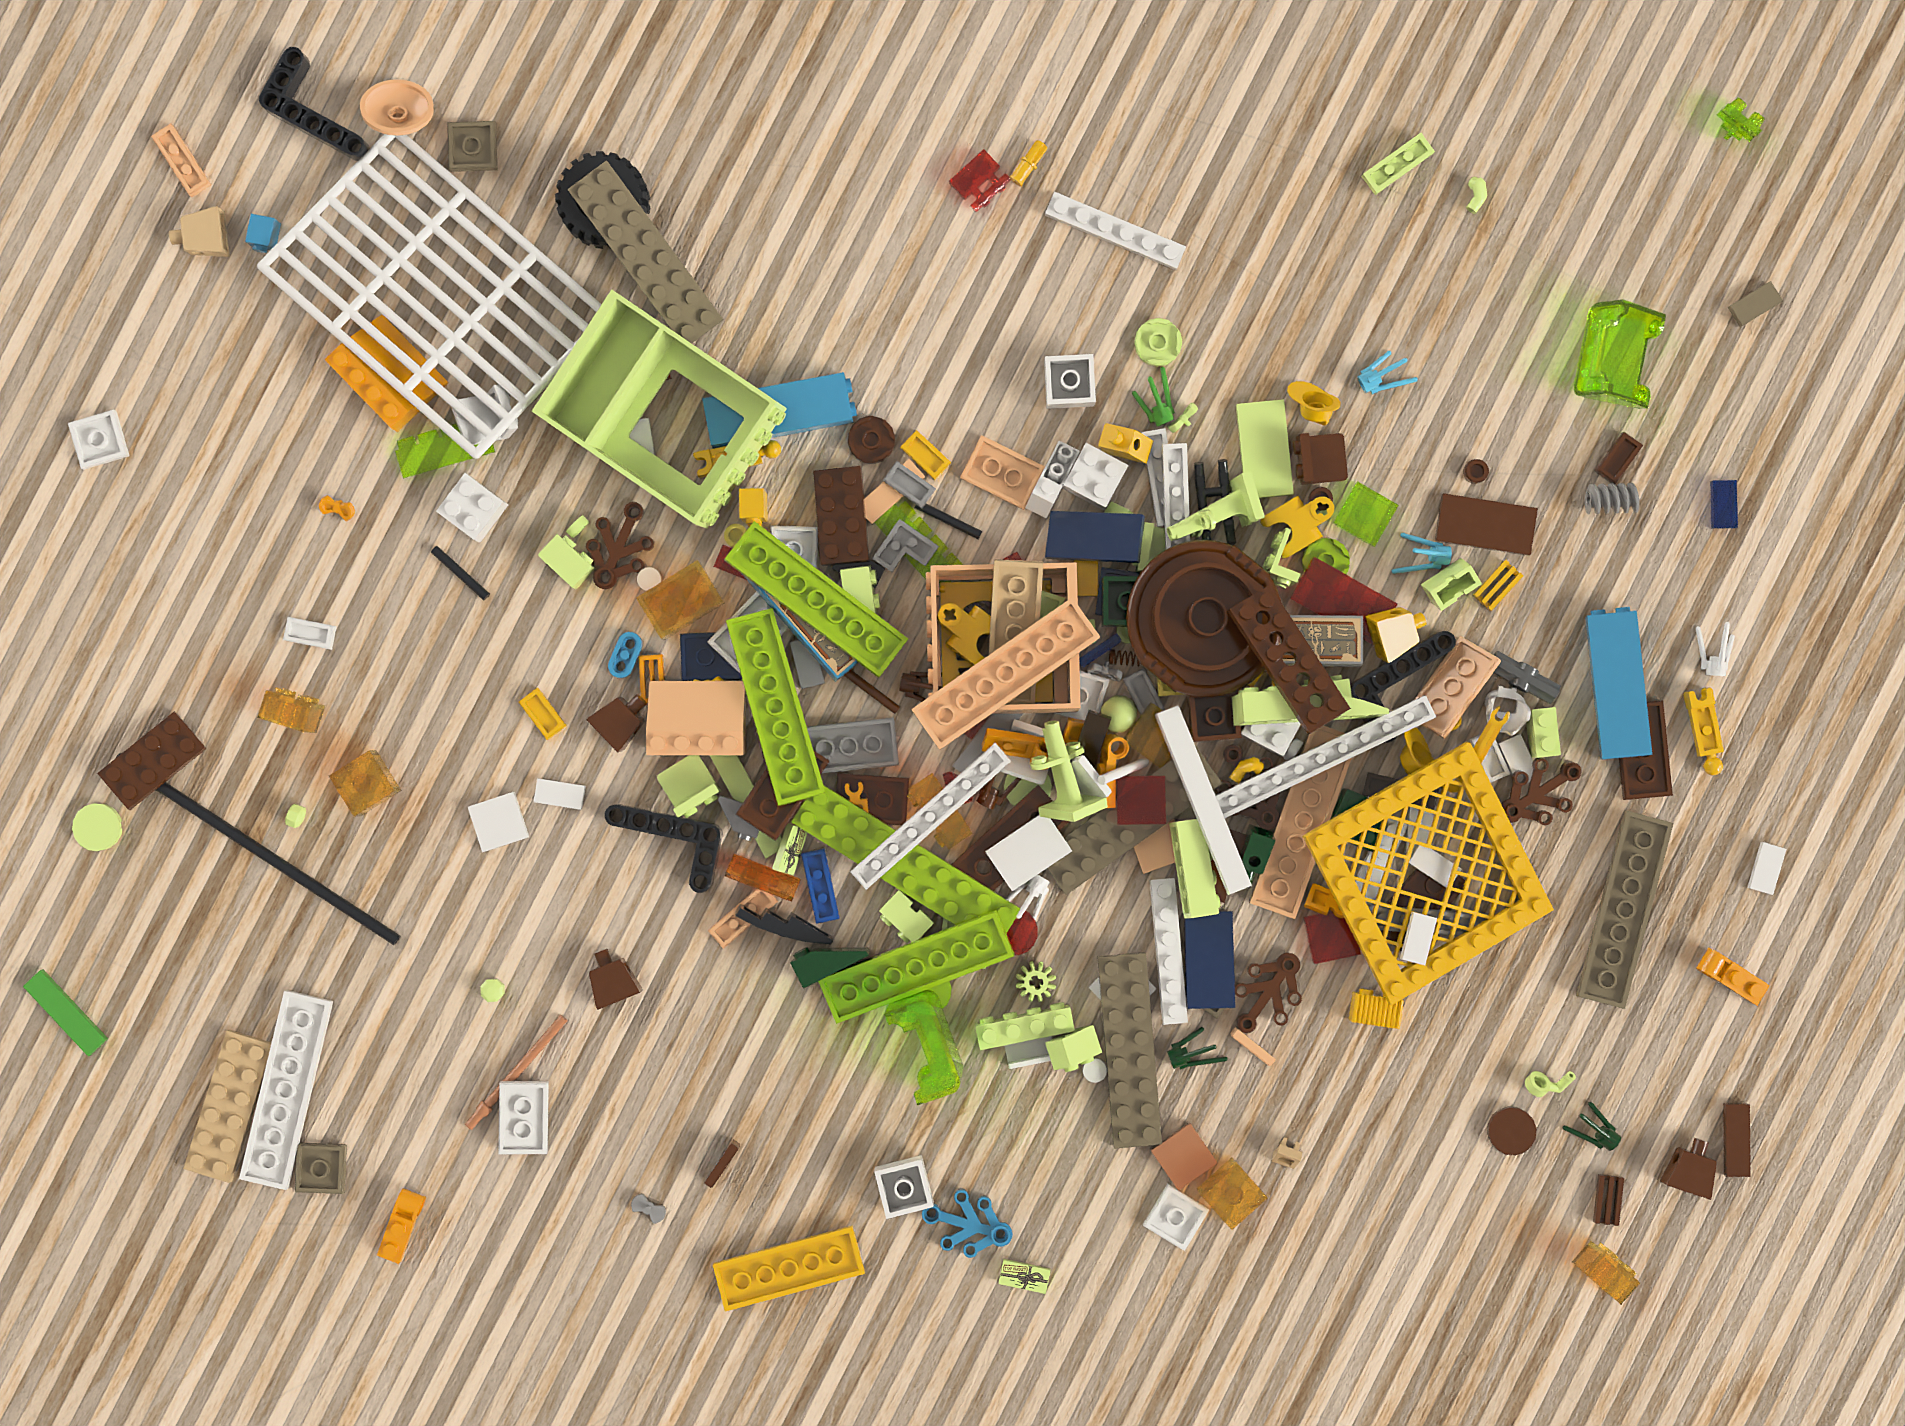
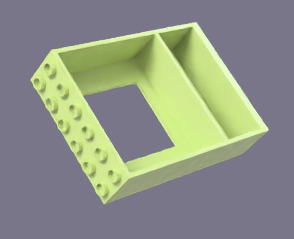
[532,289,787,529]

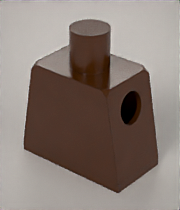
[586,694,647,753]
[589,948,643,1010]
[1660,1138,1717,1200]

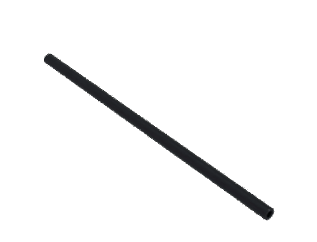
[116,753,401,945]

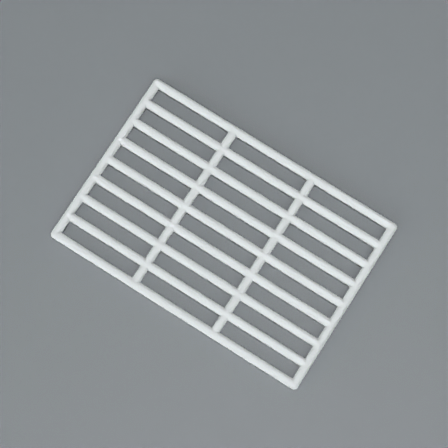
[257,134,602,459]

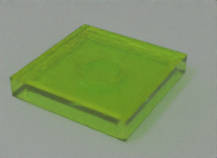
[1332,481,1399,547]

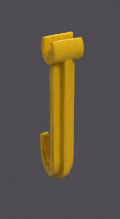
[1441,706,1510,793]

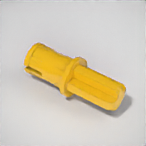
[1009,140,1047,186]

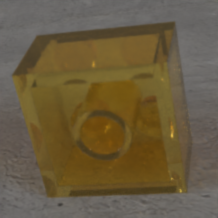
[257,687,325,733]
[329,750,402,817]
[1197,1157,1268,1230]
[1572,1241,1640,1305]

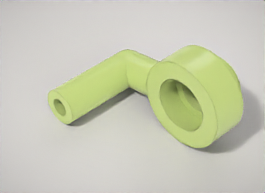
[1525,1071,1576,1097]

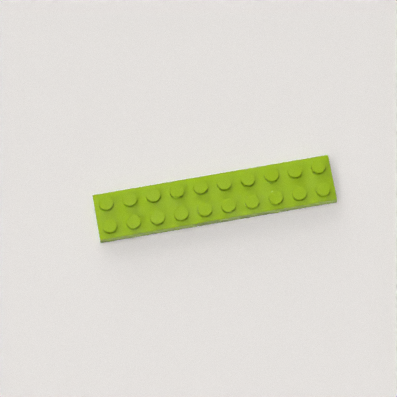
[792,785,1020,933]

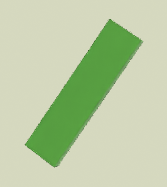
[23,969,108,1056]

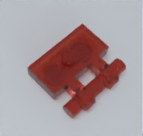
[949,149,1011,212]

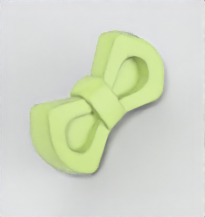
[1167,403,1198,433]

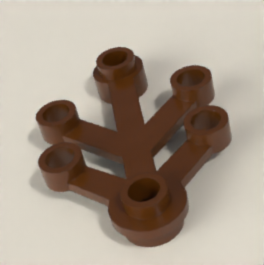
[586,502,654,589]
[1216,745,1282,830]
[1501,757,1582,826]
[1235,952,1302,1033]

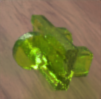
[1717,97,1765,142]

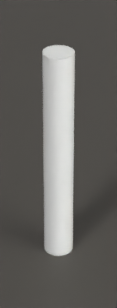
[1098,757,1149,785]

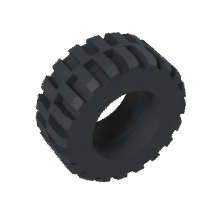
[555,151,650,249]

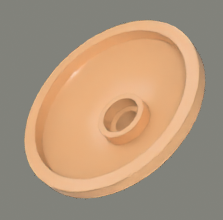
[360,80,434,136]

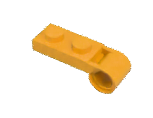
[982,728,1049,770]
[1096,734,1129,808]
[1696,948,1770,1006]
[377,1188,426,1264]

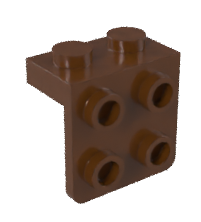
[1293,433,1348,485]

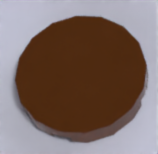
[848,416,895,464]
[1487,1106,1537,1156]

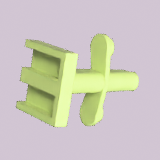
[1167,471,1265,541]
[1030,721,1108,822]

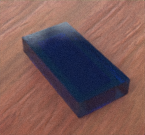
[1710,480,1738,529]
[1079,633,1121,668]

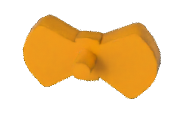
[319,495,355,521]

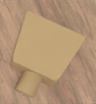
[169,206,230,257]

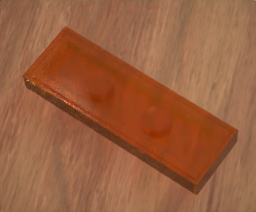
[725,854,801,902]

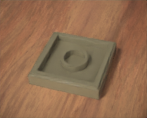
[447,121,498,172]
[295,1143,347,1194]

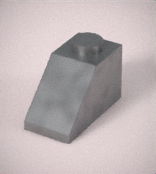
[718,795,759,841]

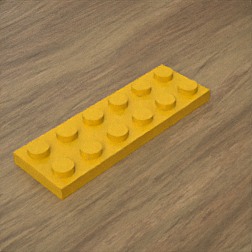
[713,1225,865,1312]

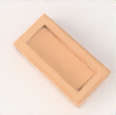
[1230,1027,1276,1066]

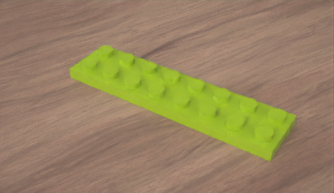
[724,521,908,678]
[726,608,825,806]
[818,910,1014,1024]

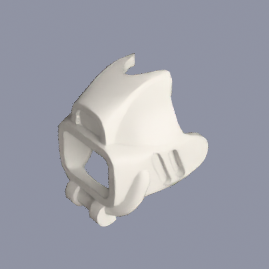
[1484,685,1531,736]

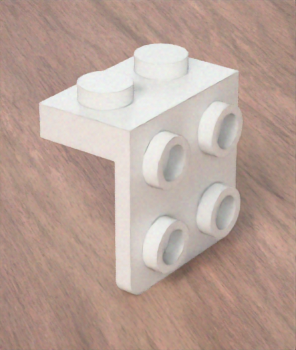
[451,384,518,445]
[1001,719,1049,785]

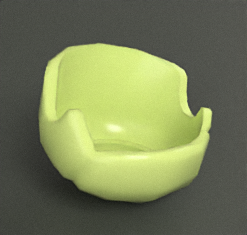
[1100,695,1137,733]

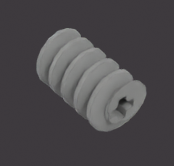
[1585,483,1639,514]

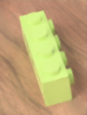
[1169,819,1220,919]
[975,1002,1075,1050]

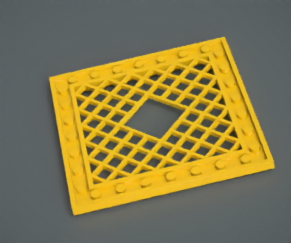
[1303,742,1554,1005]

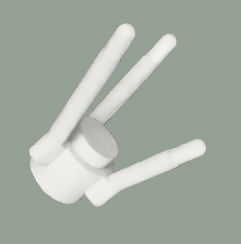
[1696,622,1735,676]
[1005,875,1050,923]

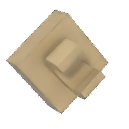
[1271,1137,1303,1169]

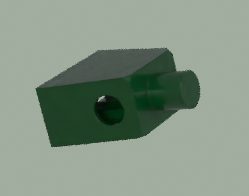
[1240,824,1276,884]

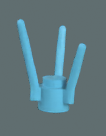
[1357,351,1418,395]
[1392,533,1452,574]

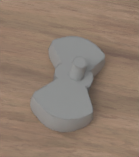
[1087,661,1123,682]
[631,1193,666,1224]

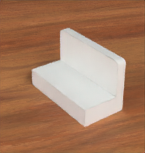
[1004,1036,1052,1069]

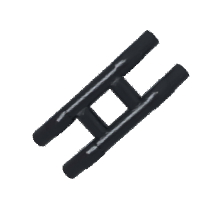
[1194,459,1236,545]

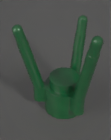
[1167,1027,1228,1070]
[1562,1102,1621,1151]

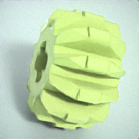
[1016,961,1056,1002]

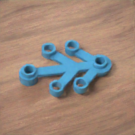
[922,1189,1013,1258]

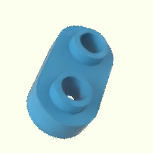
[608,632,643,678]

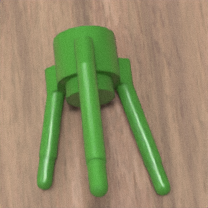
[1132,367,1175,427]

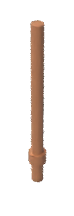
[465,1015,568,1130]

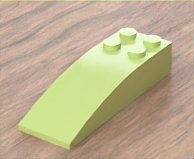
[1232,686,1389,726]

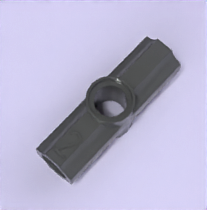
[1493,651,1561,704]

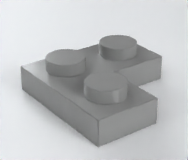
[872,519,939,572]

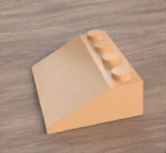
[646,681,747,755]

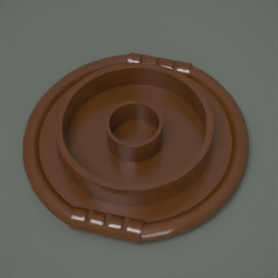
[1126,540,1281,697]

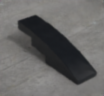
[735,904,833,945]

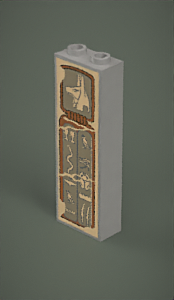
[1279,615,1363,667]

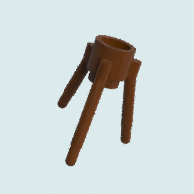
[899,671,943,702]
[976,775,1021,809]

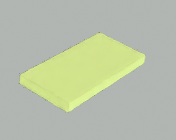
[1236,399,1294,498]

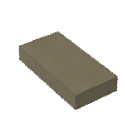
[1728,281,1783,327]

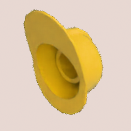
[1287,381,1341,426]
[1400,727,1434,775]

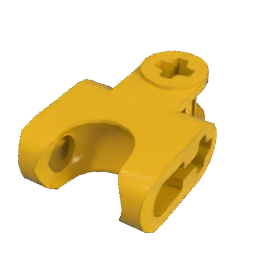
[1260,496,1334,559]
[937,603,991,666]

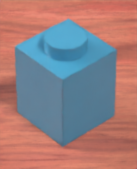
[245,214,281,253]

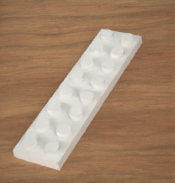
[239,990,333,1190]

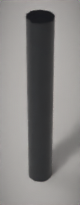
[914,503,982,540]
[431,546,490,601]

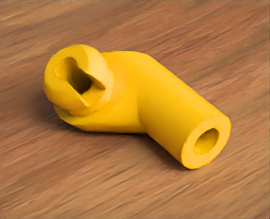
[1229,757,1264,784]

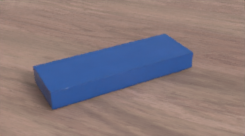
[801,848,840,924]

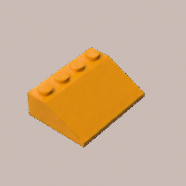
[324,314,449,432]

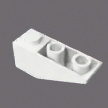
[1025,441,1080,518]

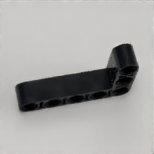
[259,47,370,161]
[1350,631,1456,743]
[605,804,723,893]

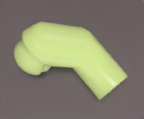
[1466,177,1487,214]

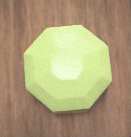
[285,804,306,828]
[480,979,505,1002]

